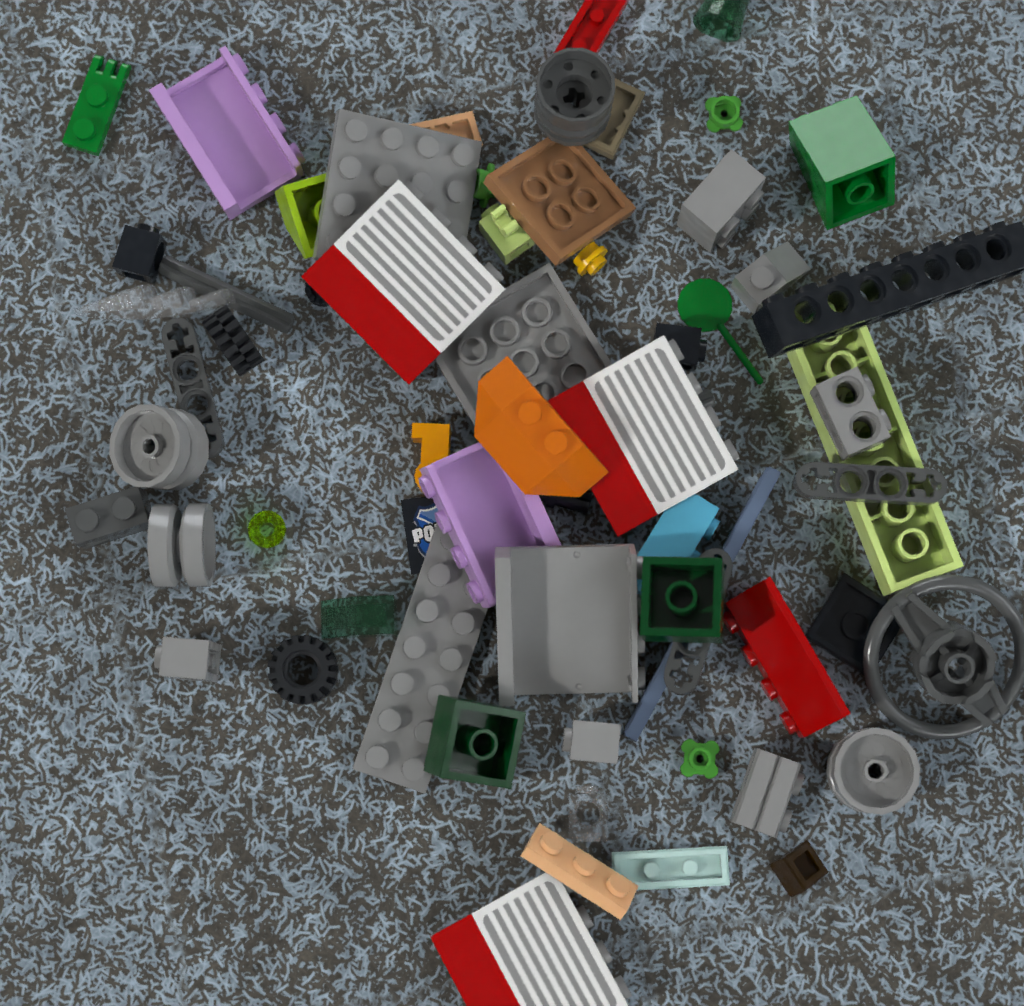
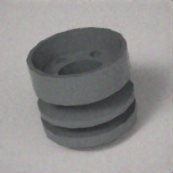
[534,48,615,146]

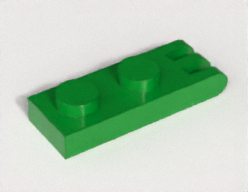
[62,54,131,156]

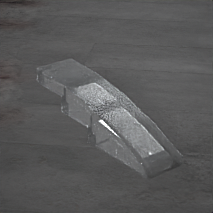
[74,285,236,320]

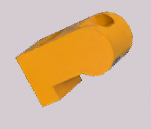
[411,423,451,493]

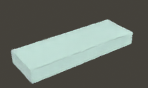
[611,846,730,890]

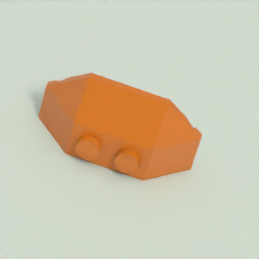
[474,356,609,497]

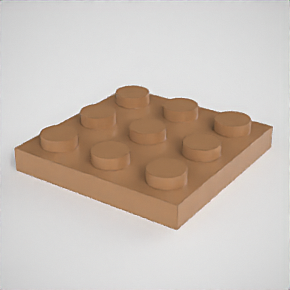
[483,137,636,266]

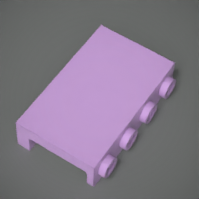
[149,46,306,220]
[418,442,561,608]

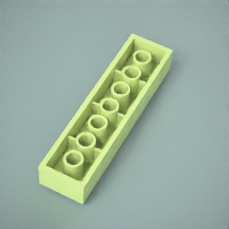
[786,302,964,597]

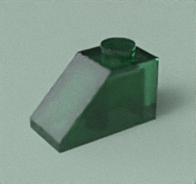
[321,595,397,639]

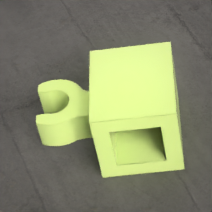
[479,203,535,265]

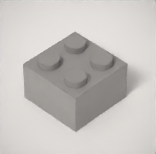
[677,149,766,253]

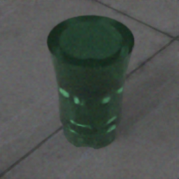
[693,0,750,42]

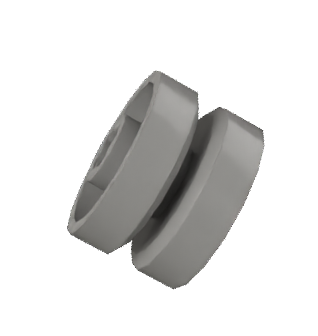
[109,404,209,490]
[147,503,216,588]
[826,728,920,815]

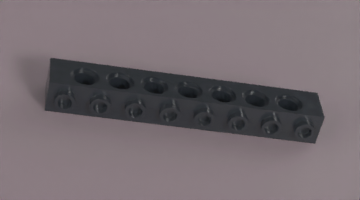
[751,221,1024,359]

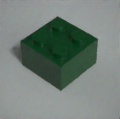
[640,556,725,643]
[423,694,526,789]

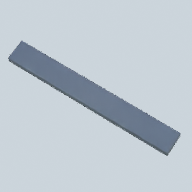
[622,466,781,742]

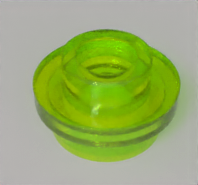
[248,510,286,548]

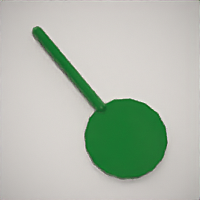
[678,278,764,385]

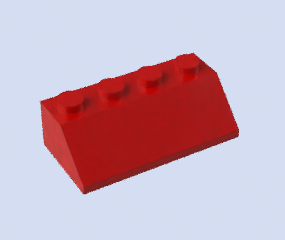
[723,577,851,738]

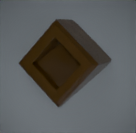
[769,840,828,897]

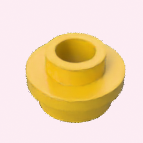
[573,242,608,276]

